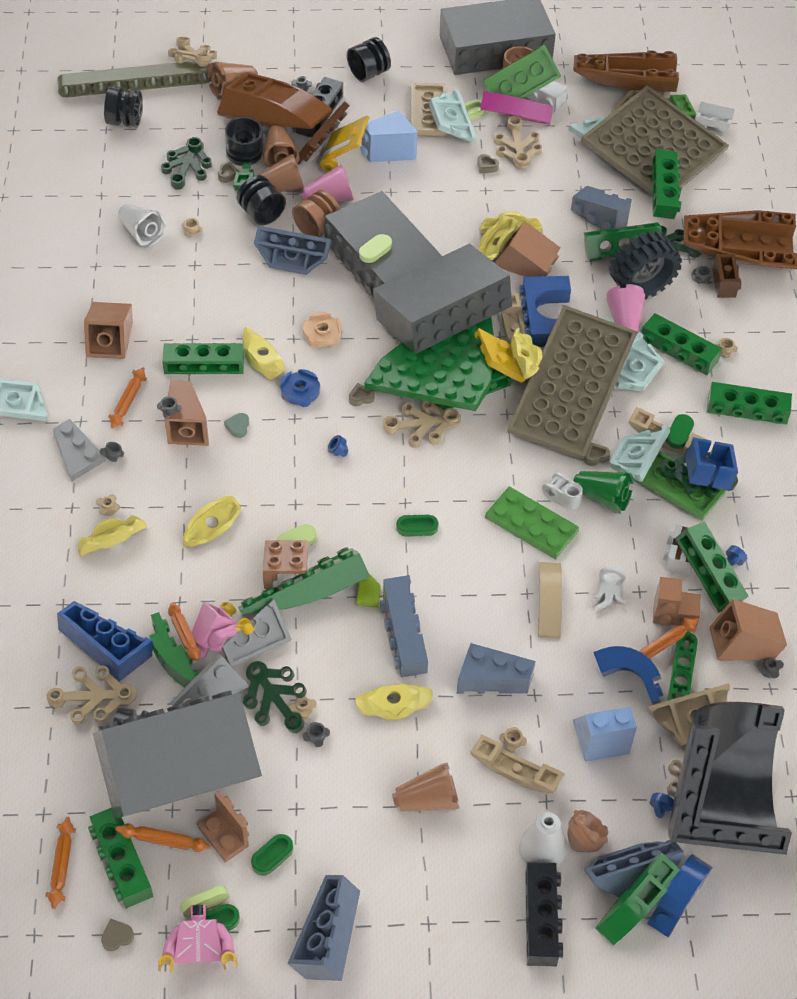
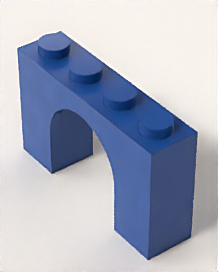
[519,276,571,347]

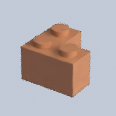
[652,577,701,627]

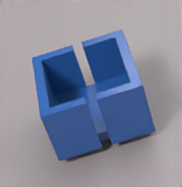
[685,437,738,490]

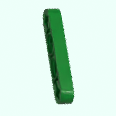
[667,632,698,701]

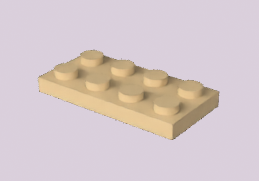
[411,83,446,136]

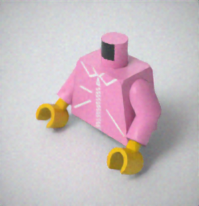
[192,602,255,659]
[158,905,238,973]

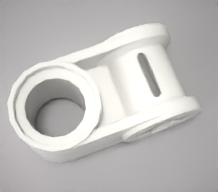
[542,472,582,510]

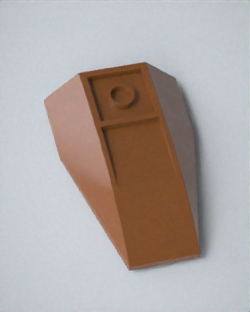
[573,50,679,92]
[217,72,332,129]
[684,210,797,269]

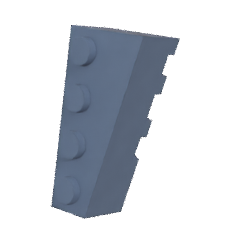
[380,575,428,678]
[287,875,360,981]

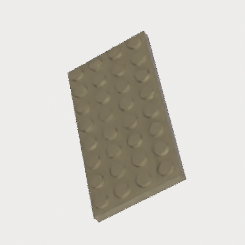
[507,305,638,461]

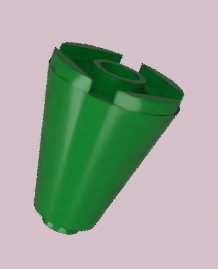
[573,471,634,514]

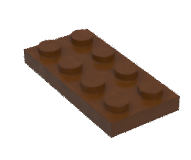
[298,101,350,165]

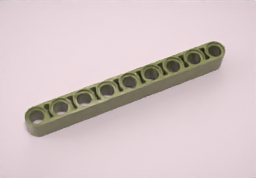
[57,61,211,98]

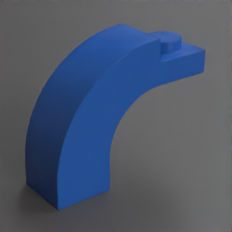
[593,646,663,705]
[647,854,713,937]

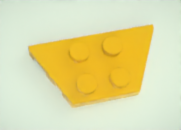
[474,328,527,383]

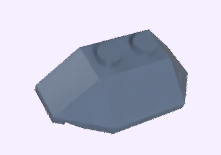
[254,225,331,275]
[584,840,684,897]

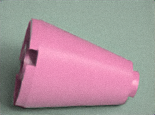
[301,165,354,203]
[606,284,645,334]

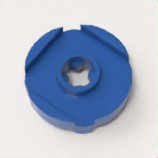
[280,369,320,407]

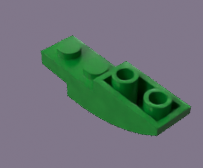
[149,612,198,688]
[595,852,680,945]

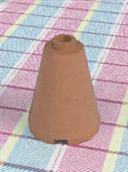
[208,62,258,97]
[263,125,299,167]
[257,154,304,192]
[392,762,460,811]

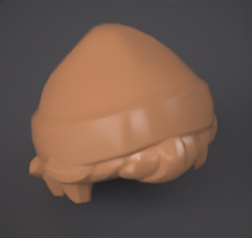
[567,810,609,852]

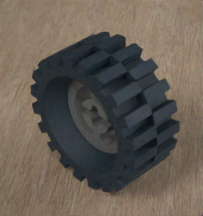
[609,231,682,299]

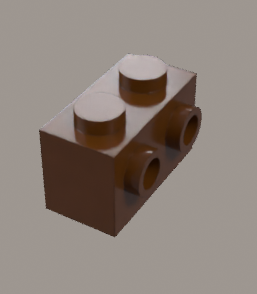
[712,254,742,298]

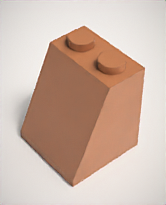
[494,221,561,277]
[84,302,133,359]
[164,380,209,446]
[709,599,787,661]

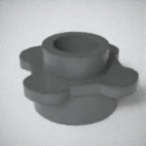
[291,76,312,91]
[693,266,713,284]
[157,396,182,418]
[100,442,124,462]
[758,658,784,679]
[303,722,330,747]

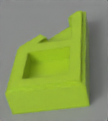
[357,574,381,608]

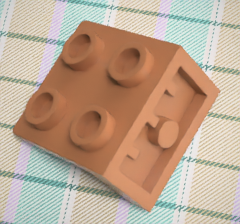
[262,540,309,589]
[197,791,249,863]

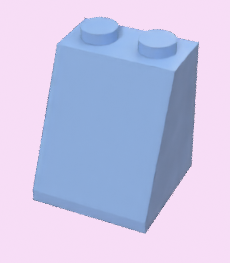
[360,110,417,162]
[573,707,637,762]

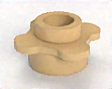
[181,218,203,236]
[715,338,738,357]
[96,494,120,516]
[289,696,317,718]
[499,727,527,752]

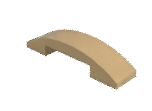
[501,292,525,345]
[628,407,707,455]
[538,562,562,639]
[470,734,565,794]

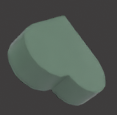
[224,413,249,438]

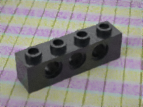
[295,77,343,138]
[525,862,563,967]

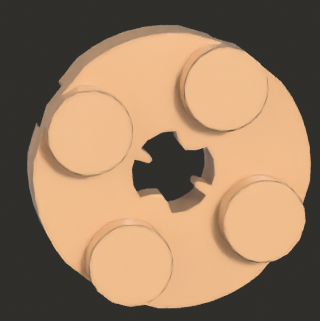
[303,312,342,347]

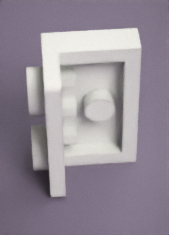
[695,101,735,132]

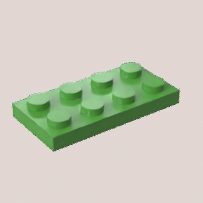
[483,44,561,99]
[635,450,726,521]
[485,486,579,560]

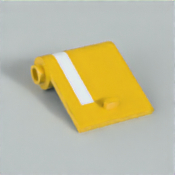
[320,115,369,172]

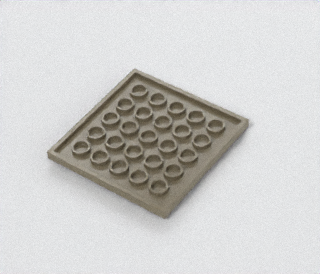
[580,85,729,195]

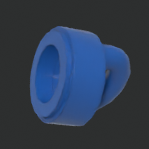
[328,435,348,457]
[726,545,747,566]
[649,793,674,818]

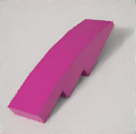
[480,91,553,125]

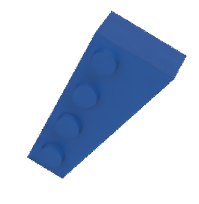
[57,601,153,682]

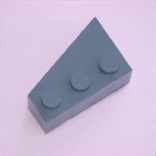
[571,186,632,230]
[456,643,536,694]

